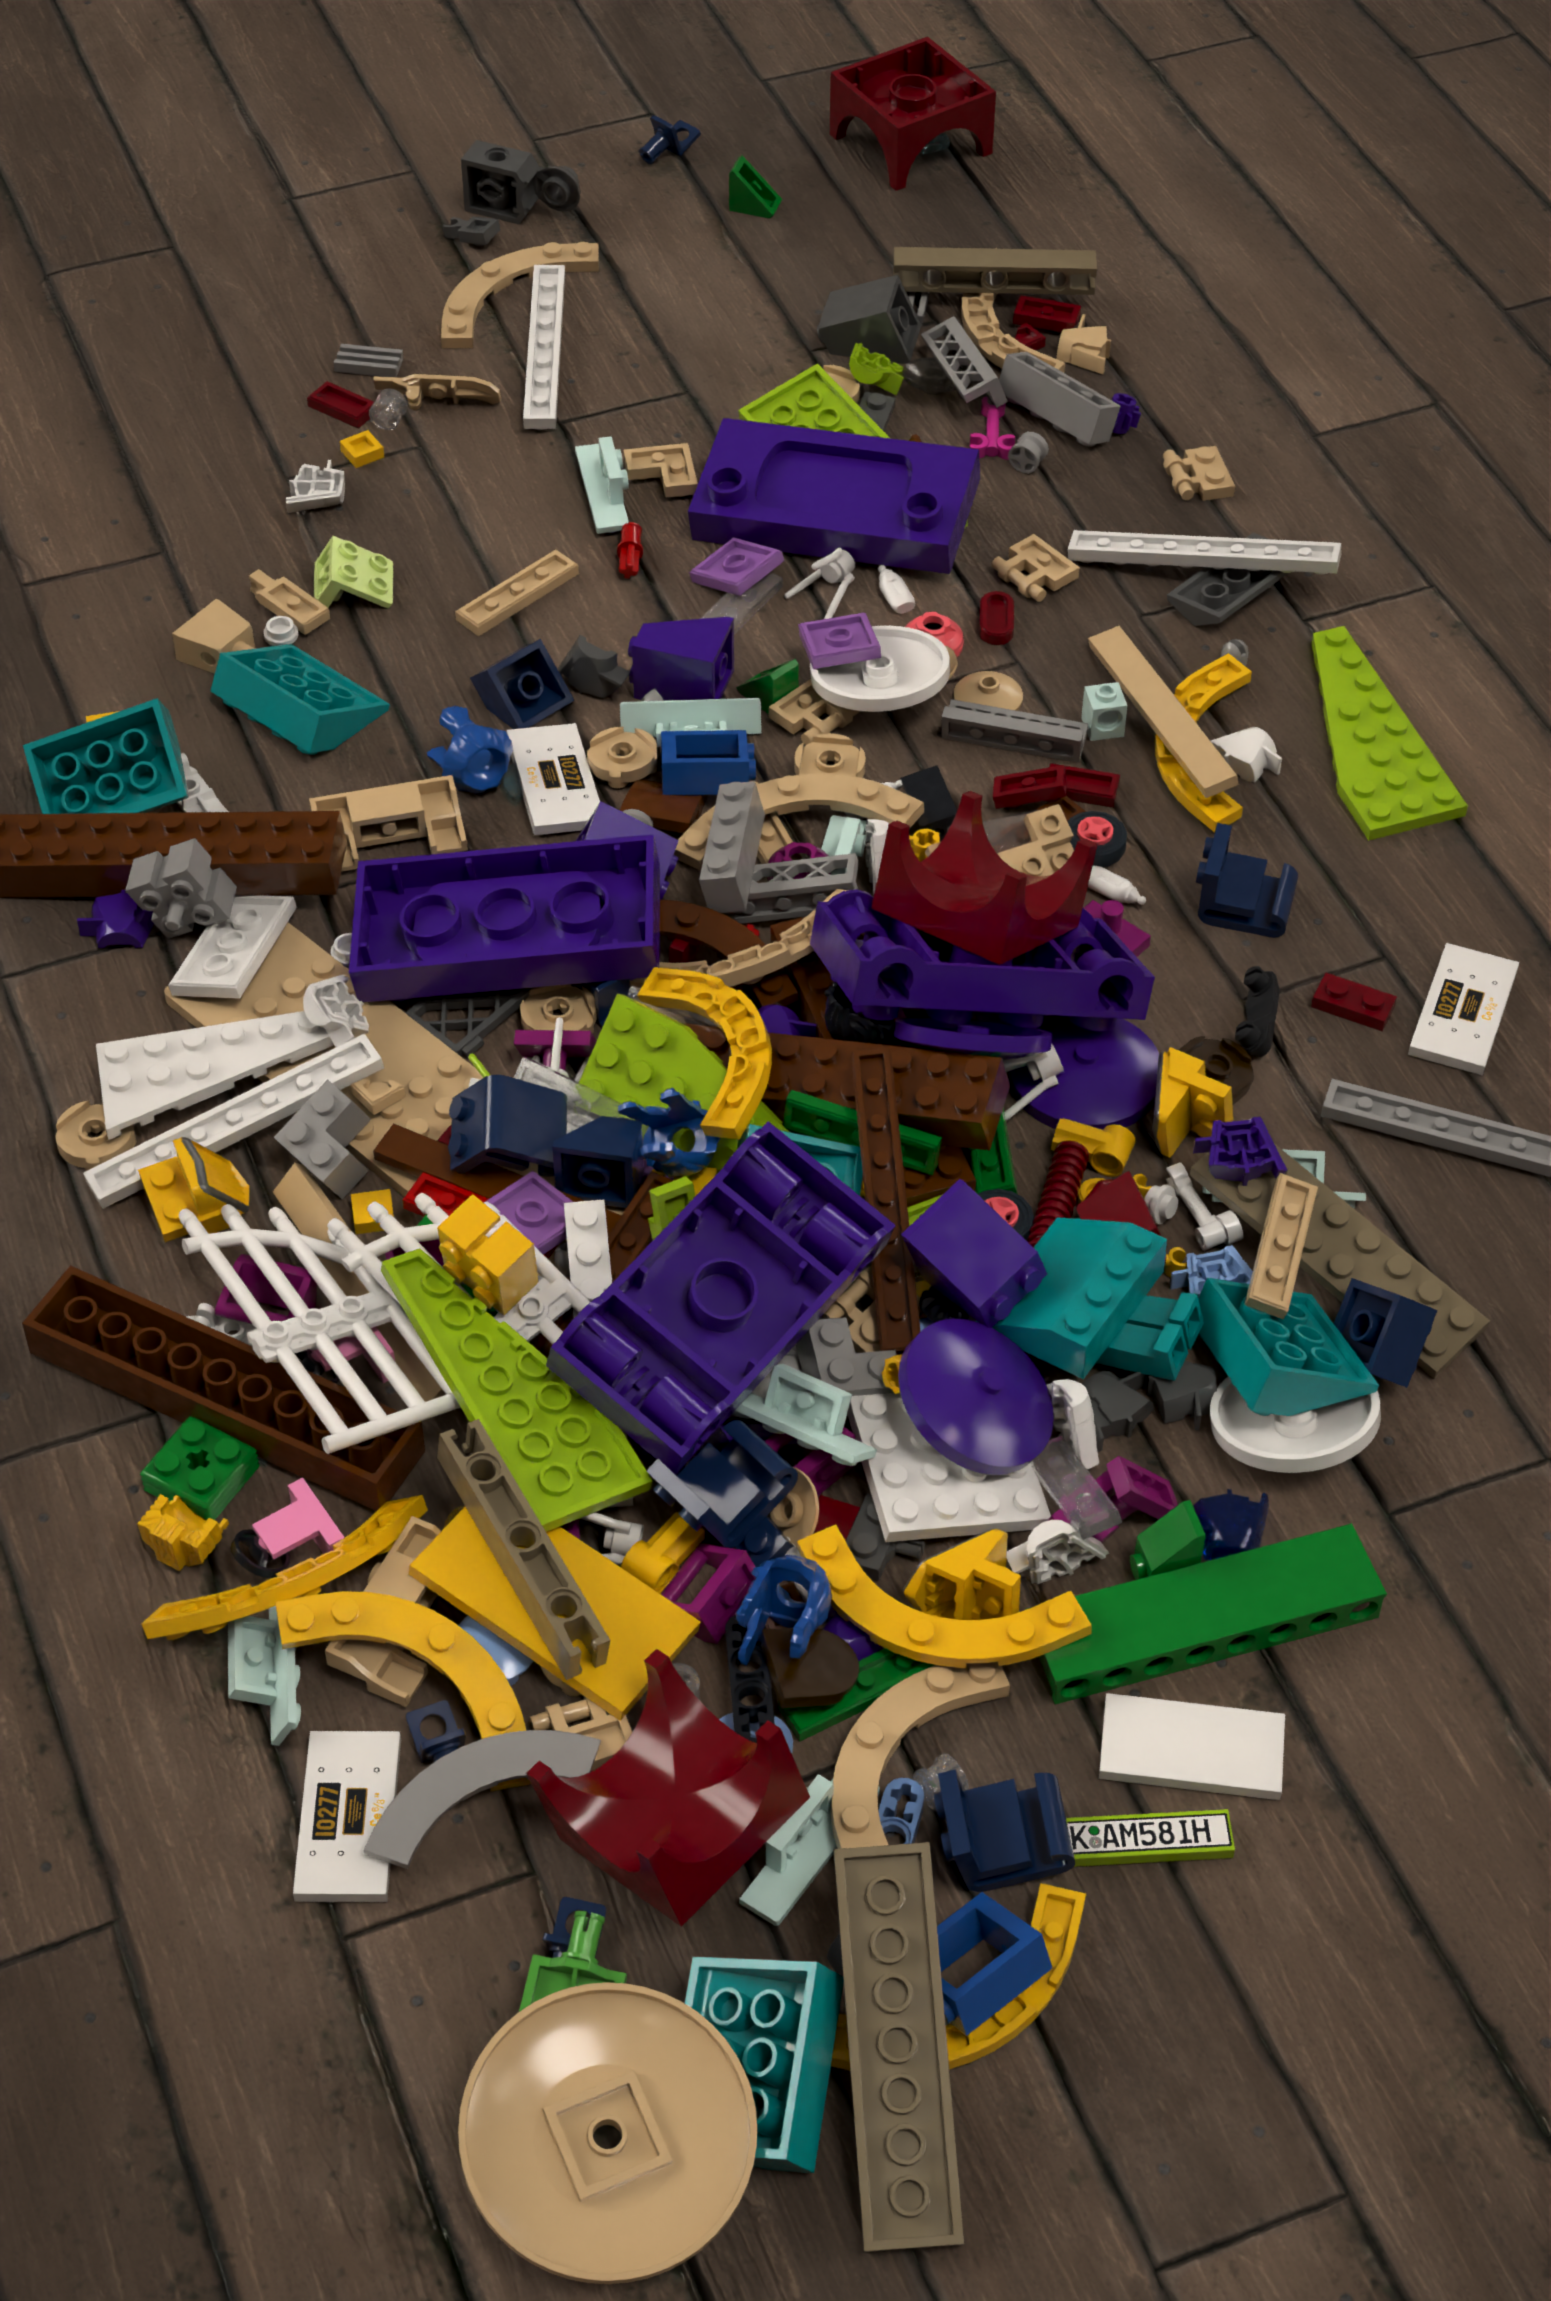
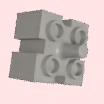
[125,838,237,939]

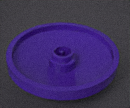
[1008,1015,1159,1130]
[894,1017,1052,1060]
[898,1319,1054,1475]

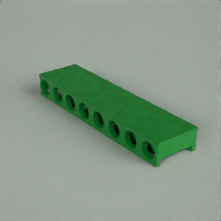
[1025,1523,1387,1705]

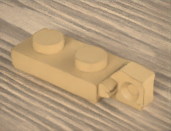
[249,569,330,635]

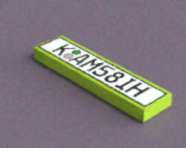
[1066,1809,1235,1867]

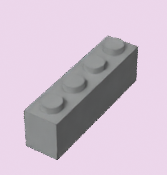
[999,352,1121,447]
[699,781,765,913]

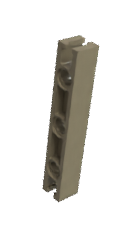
[893,247,1097,295]
[437,1419,610,1680]

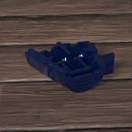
[1193,1489,1269,1560]

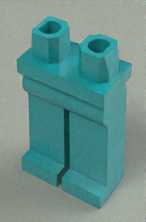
[1096,1292,1204,1381]

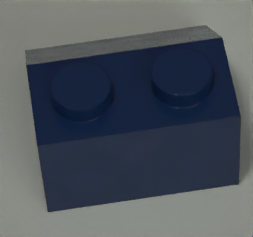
[470,639,574,729]
[552,1116,644,1208]
[1334,1278,1438,1388]

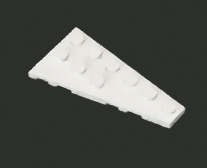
[96,1011,333,1140]

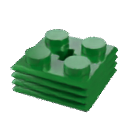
[140,1416,259,1520]

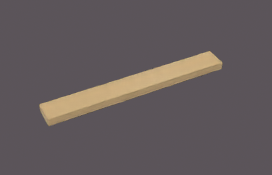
[1088,626,1239,798]
[273,1163,446,1402]

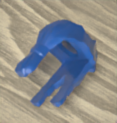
[427,705,513,794]
[618,1088,720,1178]
[736,1555,832,1665]

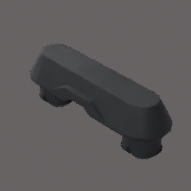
[1235,966,1280,1057]

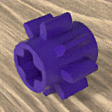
[1111,393,1141,434]

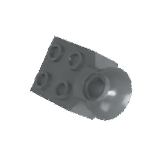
[461,140,581,224]

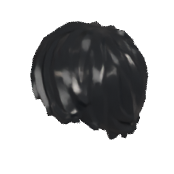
[824,982,894,1044]

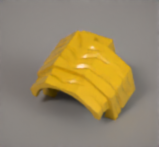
[137,1494,229,1571]

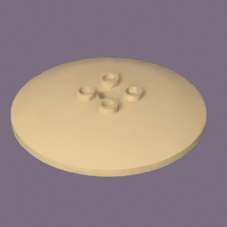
[458,1982,757,2284]

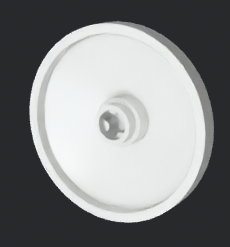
[810,626,950,712]
[1210,1376,1381,1473]

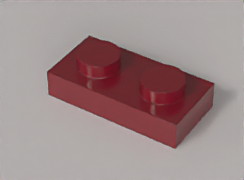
[1013,295,1081,333]
[993,765,1067,809]
[1311,973,1397,1032]

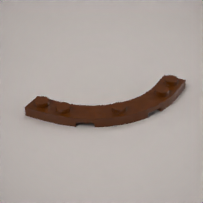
[660,900,799,1008]

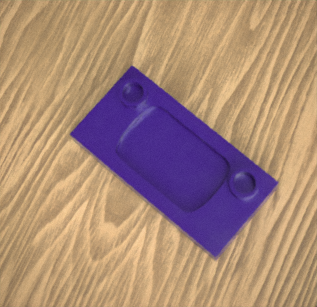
[688,418,980,574]
[349,834,660,1002]

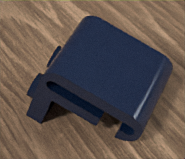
[1196,823,1298,938]
[448,1075,567,1177]
[647,1420,798,1548]
[934,1769,1075,1892]

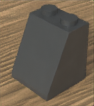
[817,275,921,364]

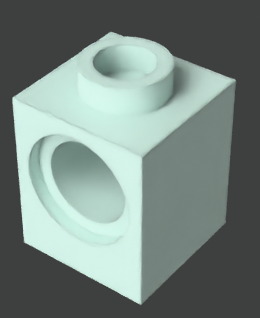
[1081,682,1127,741]

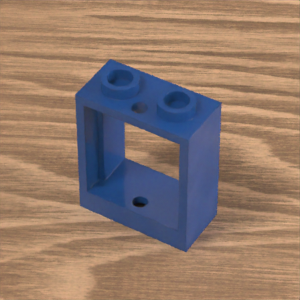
[661,730,756,795]
[937,1892,1052,2036]

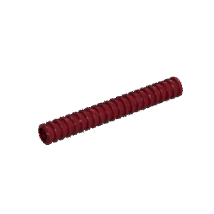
[1024,1140,1089,1357]

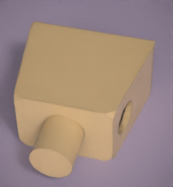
[172,599,256,674]

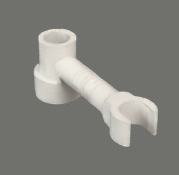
[1166,1162,1243,1251]

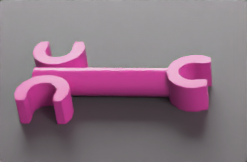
[970,397,1015,460]

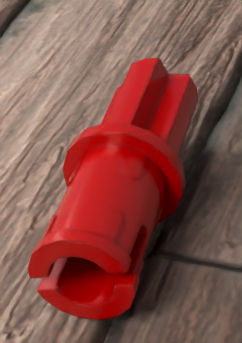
[617,522,643,579]

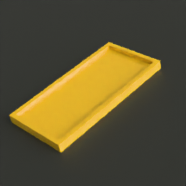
[409,1507,701,1721]

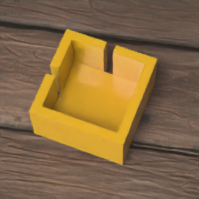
[437,1194,539,1315]

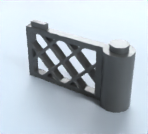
[406,987,533,1058]

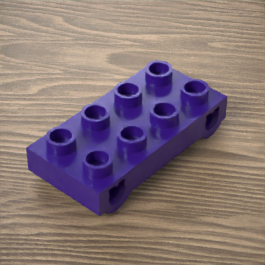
[810,889,1155,1031]
[546,1121,896,1475]

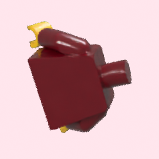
[1076,1171,1188,1278]

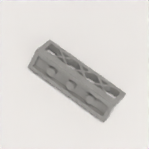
[921,316,1008,408]
[942,699,1088,763]
[722,853,858,924]

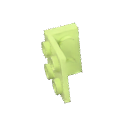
[314,536,393,608]

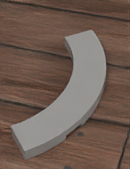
[364,1730,601,1869]

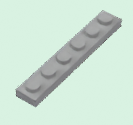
[1321,1079,1551,1177]

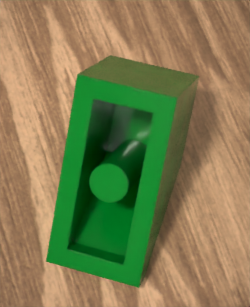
[1130,1500,1206,1580]

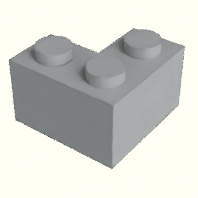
[274,1079,371,1199]
[796,1317,896,1396]

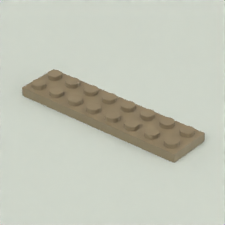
[1190,1119,1490,1379]
[834,1842,964,2253]

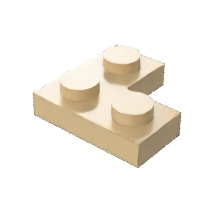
[624,443,698,497]

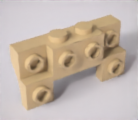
[309,775,468,872]
[925,804,1074,876]
[325,1516,441,1707]

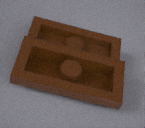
[620,779,708,833]

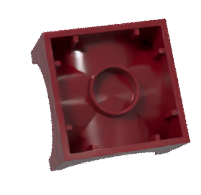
[829,36,996,191]
[871,791,1098,965]
[526,1649,810,1927]

